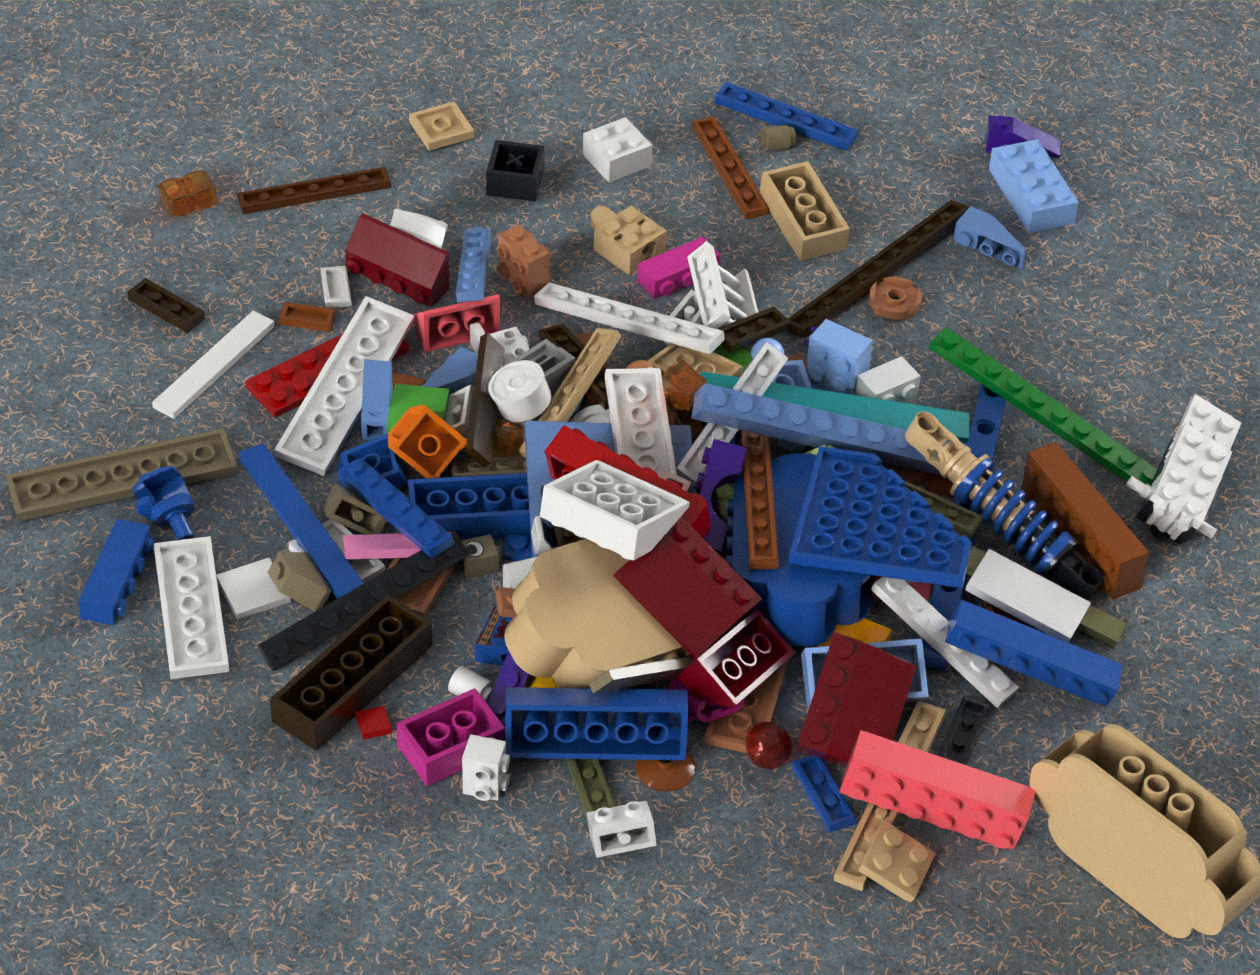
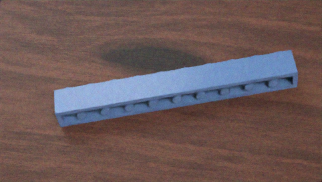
[691,383,967,476]

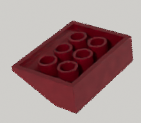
[613,516,762,660]
[796,632,917,767]

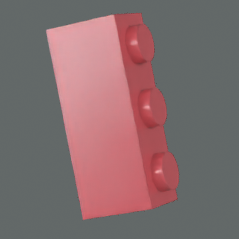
[414,294,500,352]

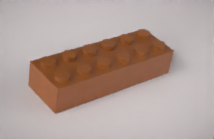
[1021,442,1149,600]

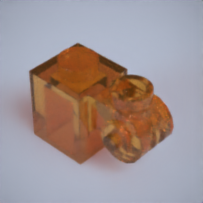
[663,360,707,411]

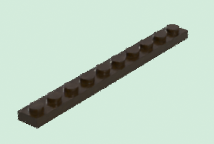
[788,200,970,338]

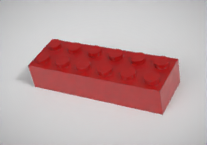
[545,425,712,539]

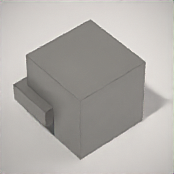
[506,339,575,399]

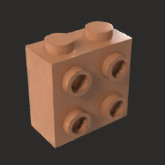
[497,224,551,300]

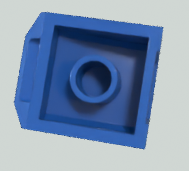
[337,434,409,491]

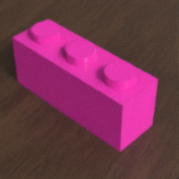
[637,237,720,299]

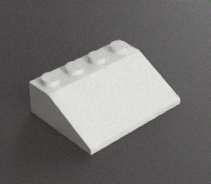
[540,460,690,561]

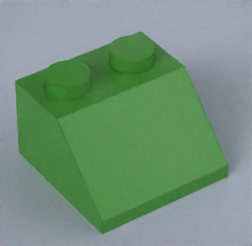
[387,384,450,434]

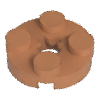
[869,277,922,320]

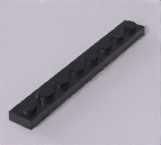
[258,531,470,671]

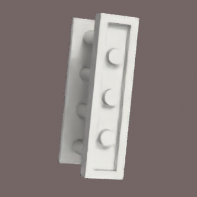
[687,241,758,354]

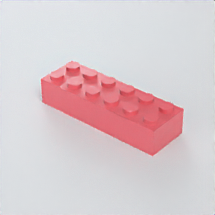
[839,730,1036,850]

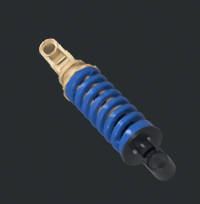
[905,412,1103,600]

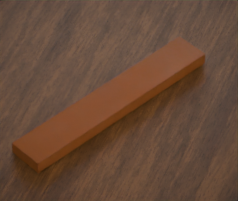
[691,116,769,220]

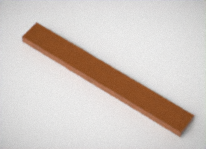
[740,430,779,570]

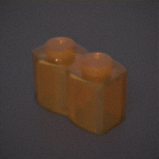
[157,170,218,217]

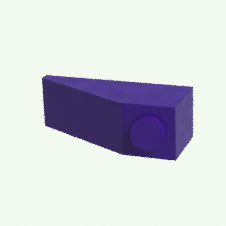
[985,116,1060,158]

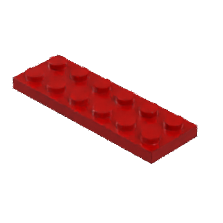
[245,334,409,418]

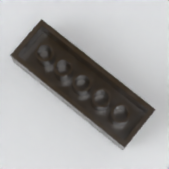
[270,595,433,751]

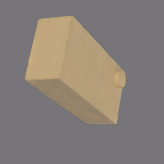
[760,161,850,261]

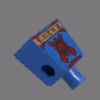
[475,605,513,666]

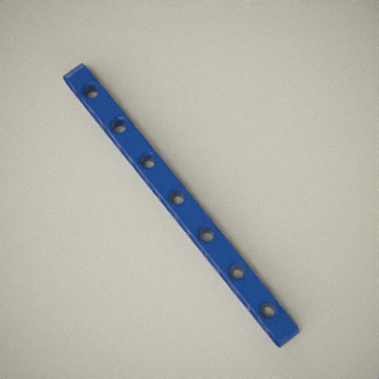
[922,384,1006,672]

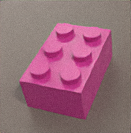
[397,688,505,786]

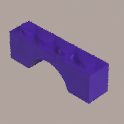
[695,439,746,555]

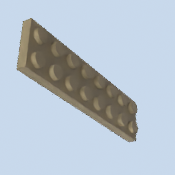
[6,428,238,522]

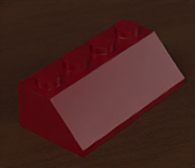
[345,213,449,307]
[677,608,795,708]

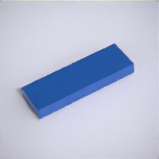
[791,755,857,833]

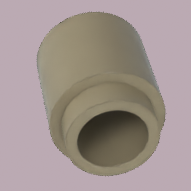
[758,125,796,152]

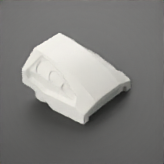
[390,208,448,249]

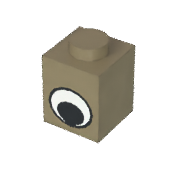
[459,534,503,579]

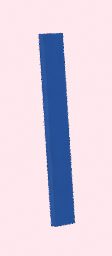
[238,443,364,599]

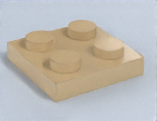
[409,101,474,151]
[858,820,935,902]

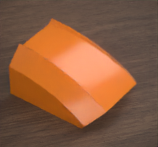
[388,404,467,479]

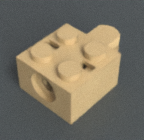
[590,206,667,276]

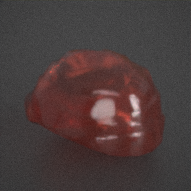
[746,722,793,770]

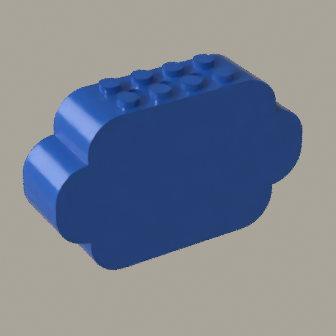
[727,453,871,646]

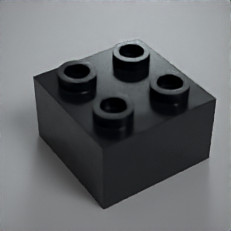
[486,140,545,202]

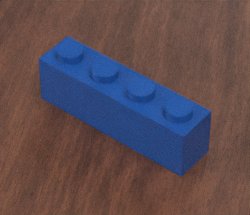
[78,519,154,625]

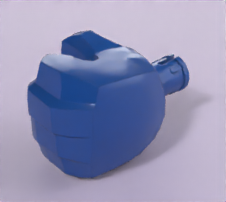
[132,466,195,540]

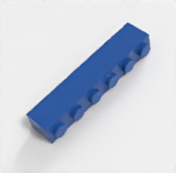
[945,600,1122,706]

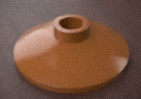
[636,751,695,792]

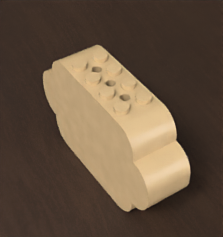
[505,539,691,689]
[1030,724,1260,938]

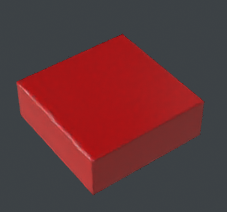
[355,706,392,740]

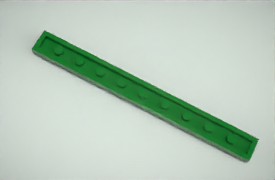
[929,327,1157,485]

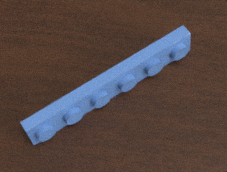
[456,227,491,302]

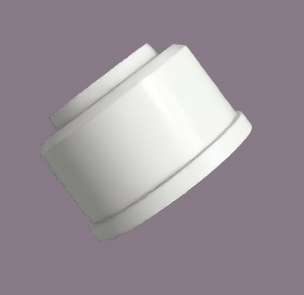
[488,360,551,422]

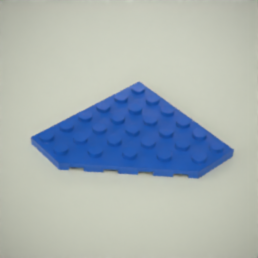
[788,446,971,588]

